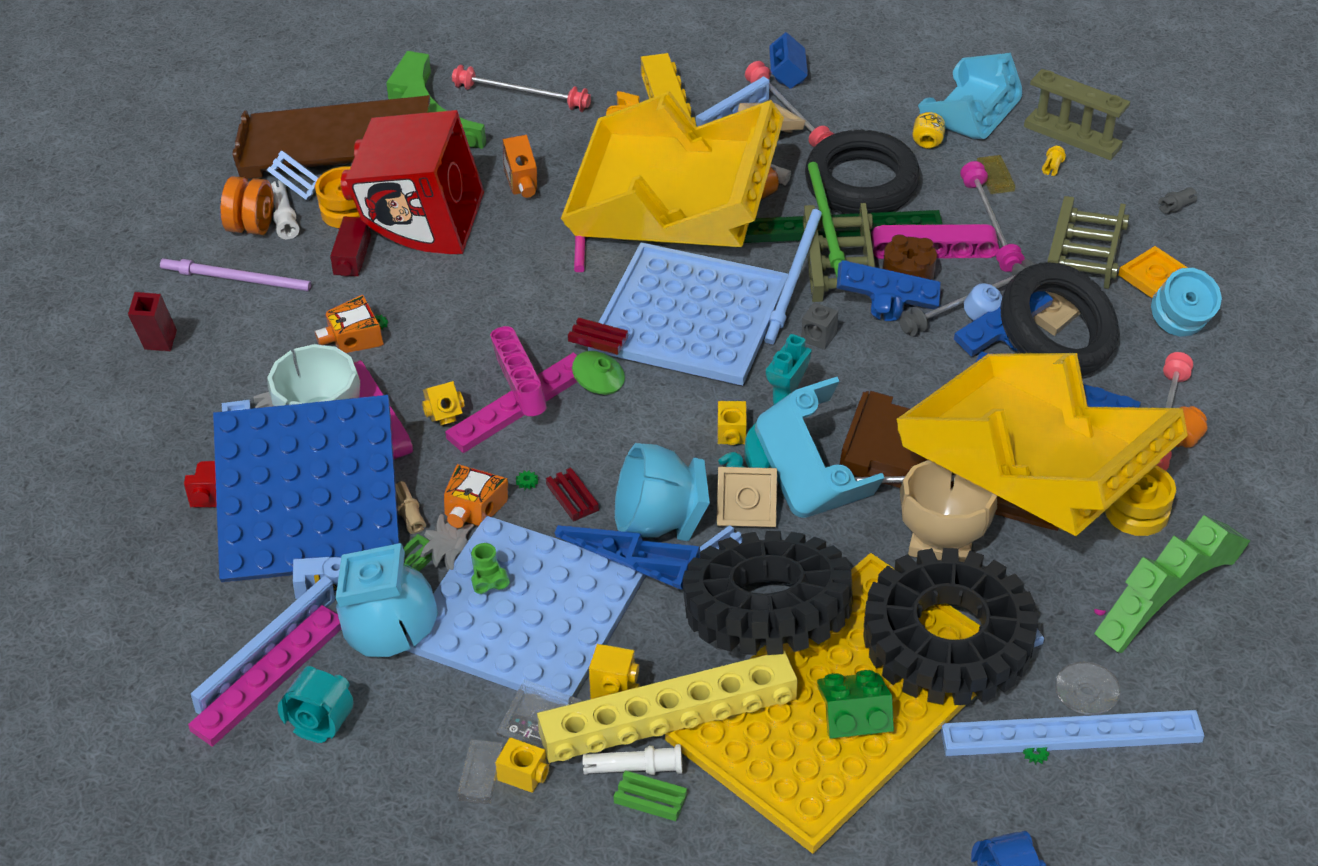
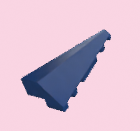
[555,525,701,590]

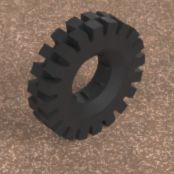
[683,531,853,655]
[863,548,1038,705]

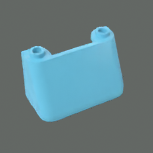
[918,53,1022,139]

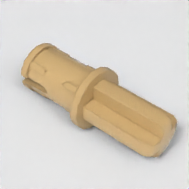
[396,481,426,534]

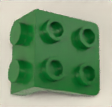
[817,670,894,739]

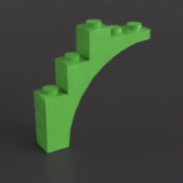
[386,51,486,149]
[1094,515,1250,653]

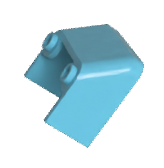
[755,377,885,518]

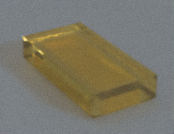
[977,155,1015,194]

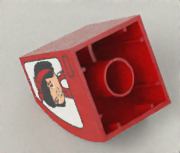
[341,110,484,254]

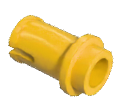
[1042,146,1066,176]

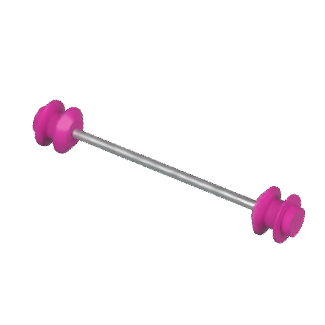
[960,161,1025,272]

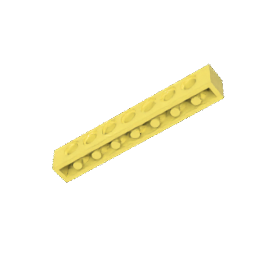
[537,651,797,763]

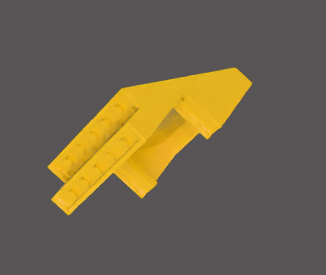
[561,91,784,247]
[897,353,1188,536]

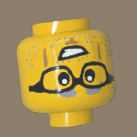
[912,112,945,148]

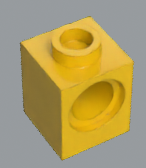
[718,401,746,445]
[495,737,549,793]

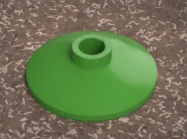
[572,351,625,395]

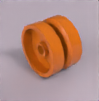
[220,176,274,235]

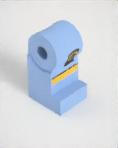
[293,557,341,599]

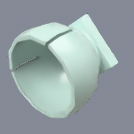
[267,344,360,406]

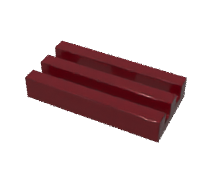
[568,317,628,355]
[546,468,599,522]

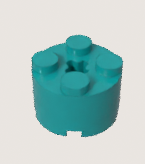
[278,666,354,743]

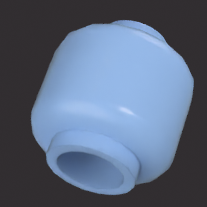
[964,283,1002,321]

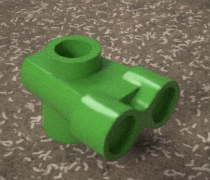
[471,543,510,594]

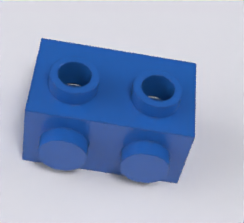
[769,32,808,89]

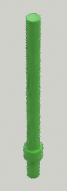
[808,162,846,277]

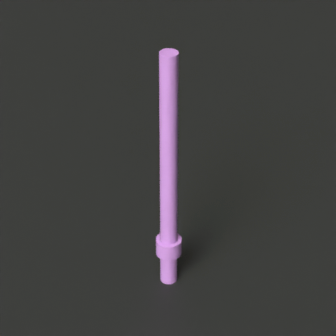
[160,258,311,291]

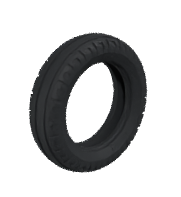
[805,129,920,214]
[1000,262,1119,376]

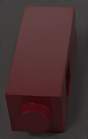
[330,216,371,277]
[128,292,177,352]

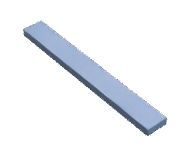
[941,710,1204,756]

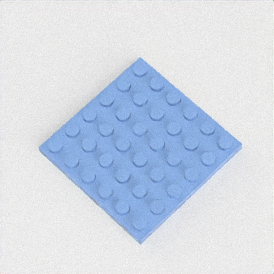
[588,242,788,386]
[405,516,646,707]

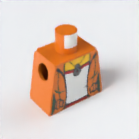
[503,135,537,198]
[315,295,383,353]
[444,464,508,528]

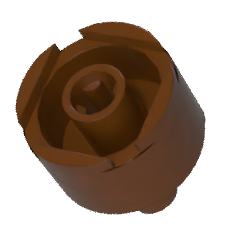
[883,234,937,280]

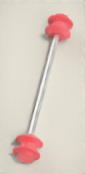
[745,61,834,147]
[452,64,591,112]
[1157,352,1193,471]

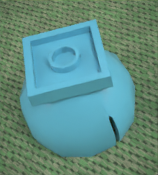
[615,443,710,541]
[336,543,438,657]

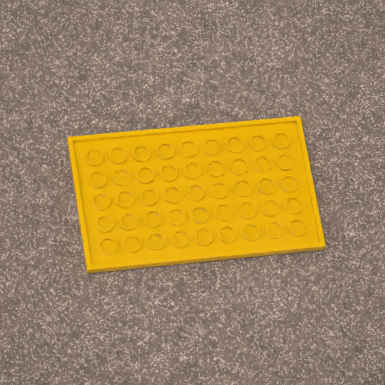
[665,553,980,854]

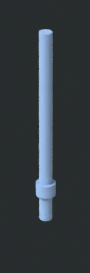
[764,209,822,344]

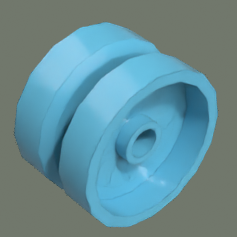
[1151,268,1222,337]

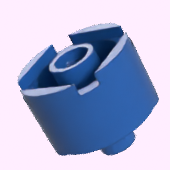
[971,831,1046,866]

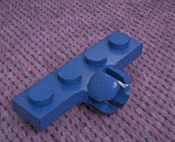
[837,260,941,321]
[954,291,1053,357]

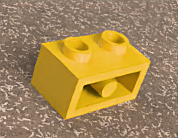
[589,644,640,699]

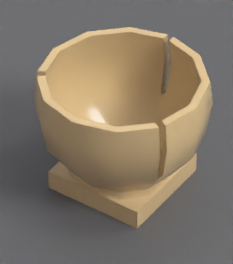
[900,460,997,562]

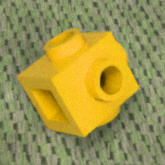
[422,381,465,425]

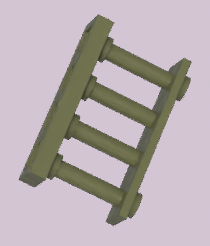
[1024,69,1130,161]
[1048,196,1129,289]
[803,203,875,302]

